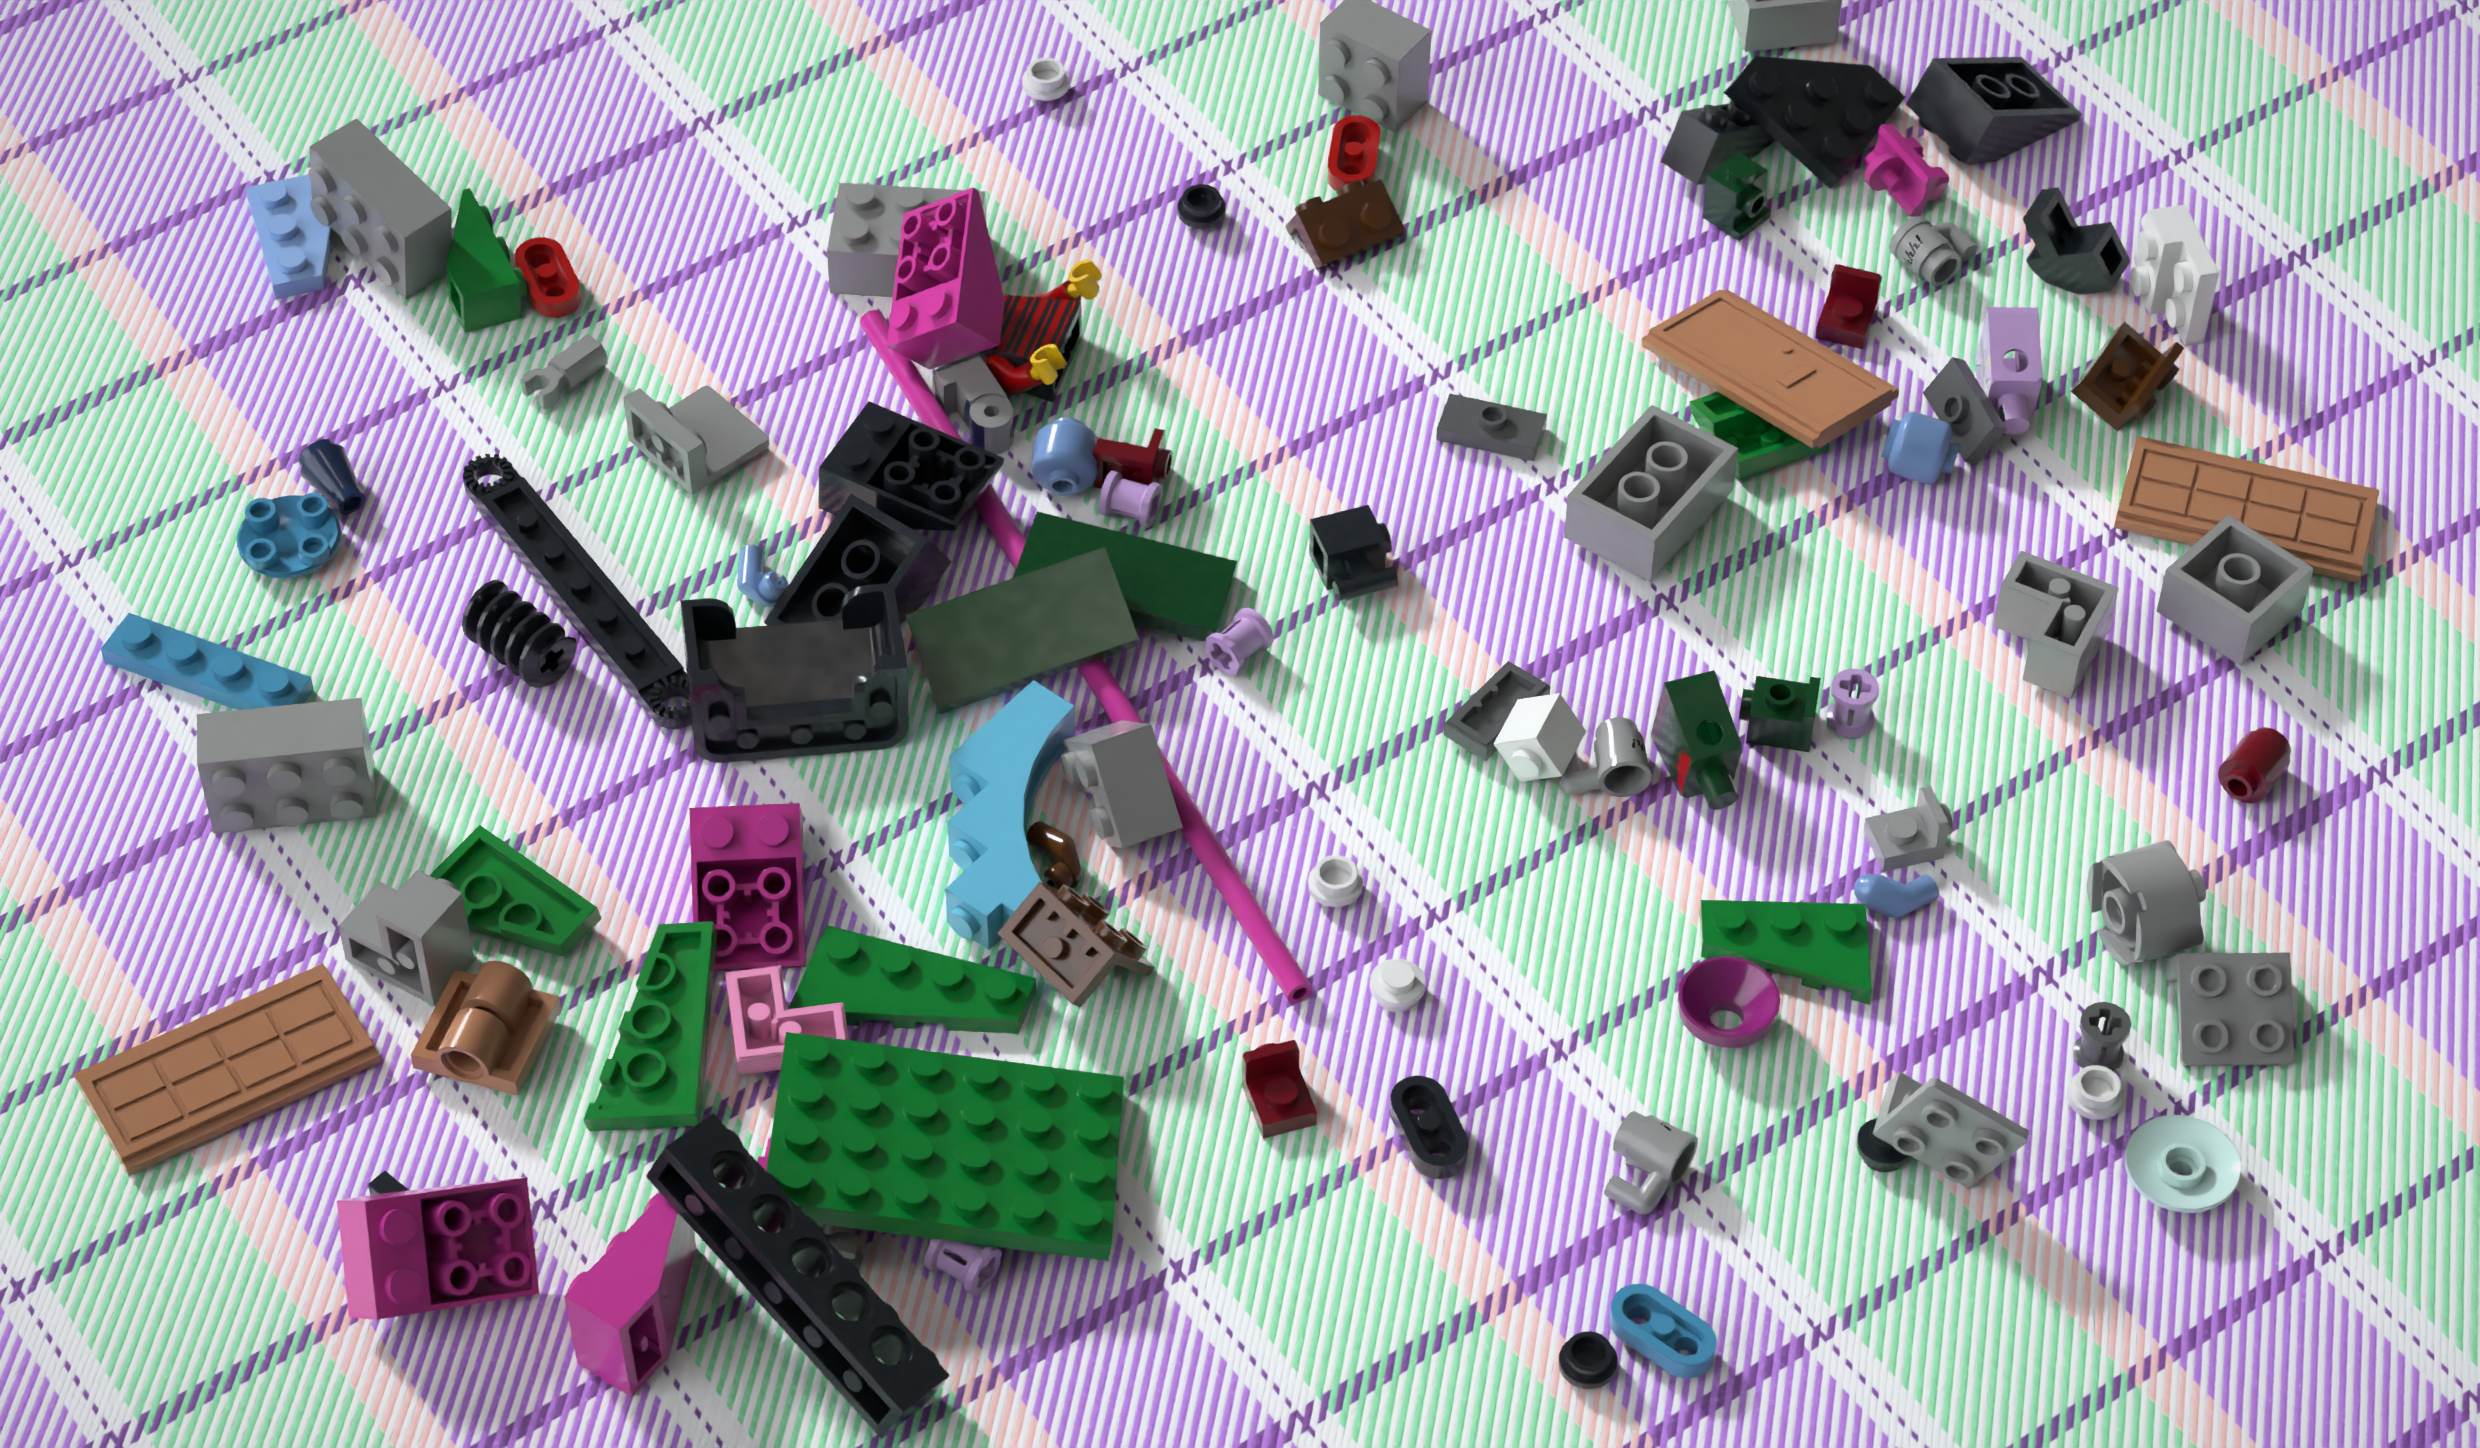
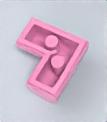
[725,965,849,1075]

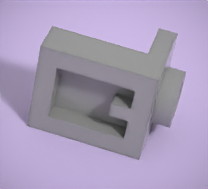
[1863,786,1953,872]

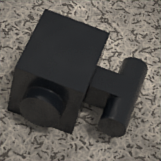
[1309,504,1398,602]

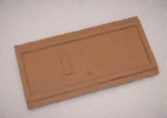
[1642,289,1899,448]
[2114,436,2379,583]
[73,963,380,1176]

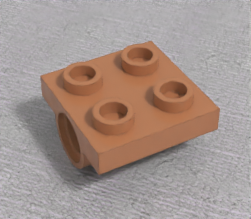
[410,961,561,1096]

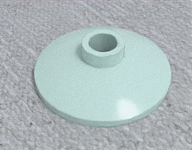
[2125,1115,2241,1213]

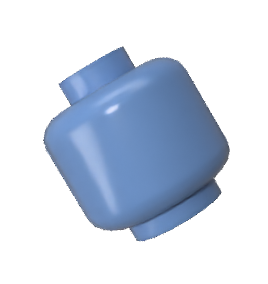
[1881,411,1960,485]
[1031,418,1098,496]

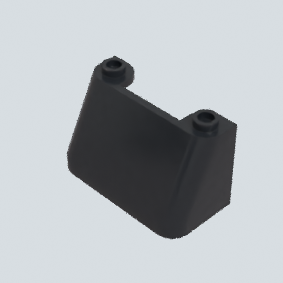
[680,583,909,763]

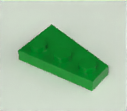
[429,825,602,957]
[1699,900,1872,1005]

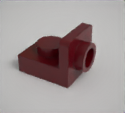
[1815,264,1882,349]
[1093,428,1173,489]
[1242,1040,1317,1139]

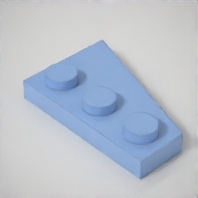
[245,174,332,300]

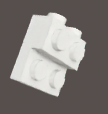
[2130,204,2219,346]

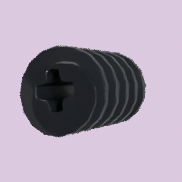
[462,580,577,688]

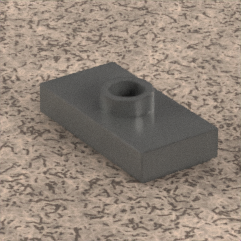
[1923,357,2007,465]
[1436,393,1547,461]
[1444,661,1551,761]

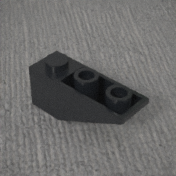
[1660,101,1776,185]

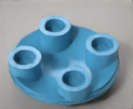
[237,493,341,578]

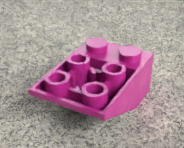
[886,187,1005,370]
[689,803,806,971]
[337,1177,540,1320]
[564,1192,696,1397]

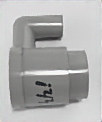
[1889,216,1978,286]
[1560,717,1652,797]
[1604,1111,1698,1215]

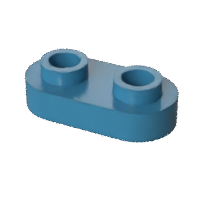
[1609,1284,1717,1378]

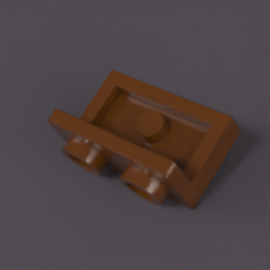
[1285,179,1406,271]
[2071,321,2184,431]

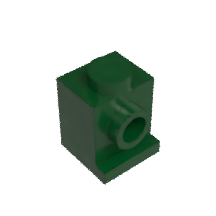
[1702,151,1771,241]
[1739,676,1821,752]

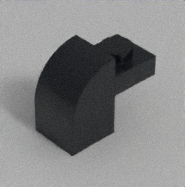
[2022,187,2131,294]

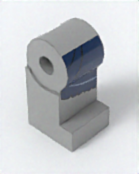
[935,356,1014,454]

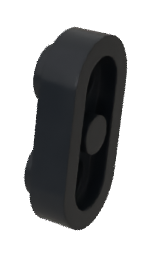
[1390,1076,1469,1179]

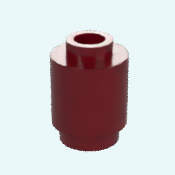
[2218,727,2291,804]

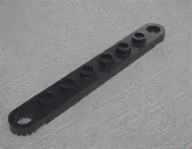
[463,454,692,729]

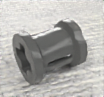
[2073,1002,2131,1071]

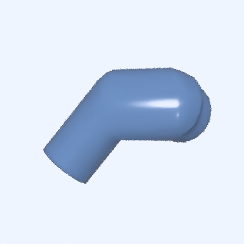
[737,545,789,607]
[1854,874,1939,918]

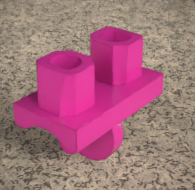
[1863,124,1950,217]

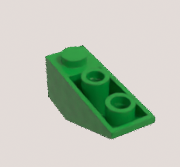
[446,188,527,333]

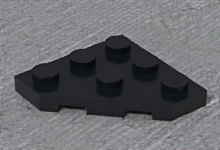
[1724,56,1905,189]

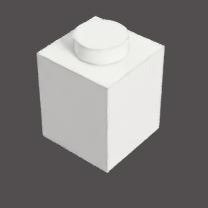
[1494,693,1586,782]

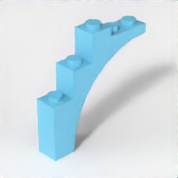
[945,680,1075,950]

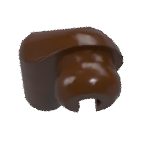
[1027,821,1083,890]

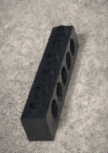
[646,1113,950,1439]

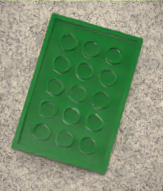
[766,1032,1124,1261]

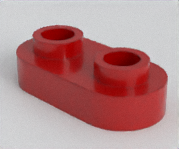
[1327,115,1381,191]
[515,237,581,318]

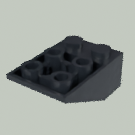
[818,401,1004,531]

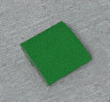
[1689,392,1829,480]

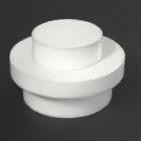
[1022,57,1070,101]
[1308,855,1363,907]
[1370,959,1426,1012]
[2067,1065,2125,1120]

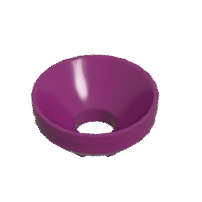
[1677,956,1780,1048]

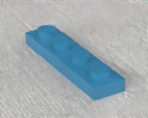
[101,613,314,710]

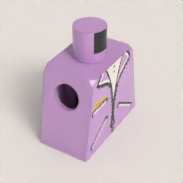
[1974,307,2042,435]

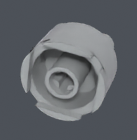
[2087,840,2206,965]

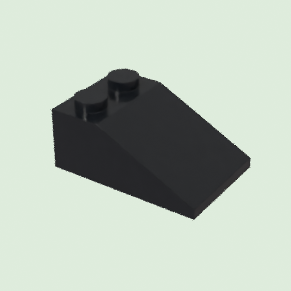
[1906,57,2082,164]
[763,494,952,625]

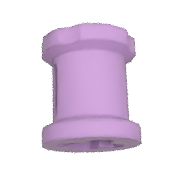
[1098,471,1163,528]
[1204,608,1274,676]
[1826,669,1879,739]
[924,1239,1002,1296]

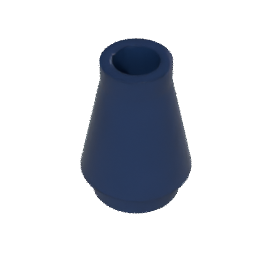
[298,439,366,515]

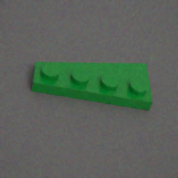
[583,921,718,1131]
[788,925,1037,1034]

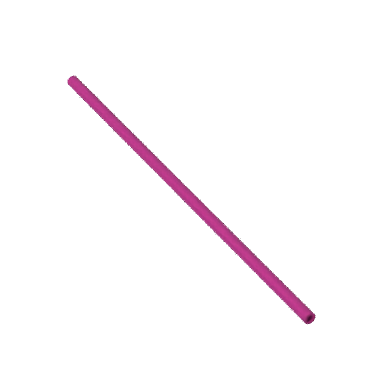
[860,310,1313,1003]

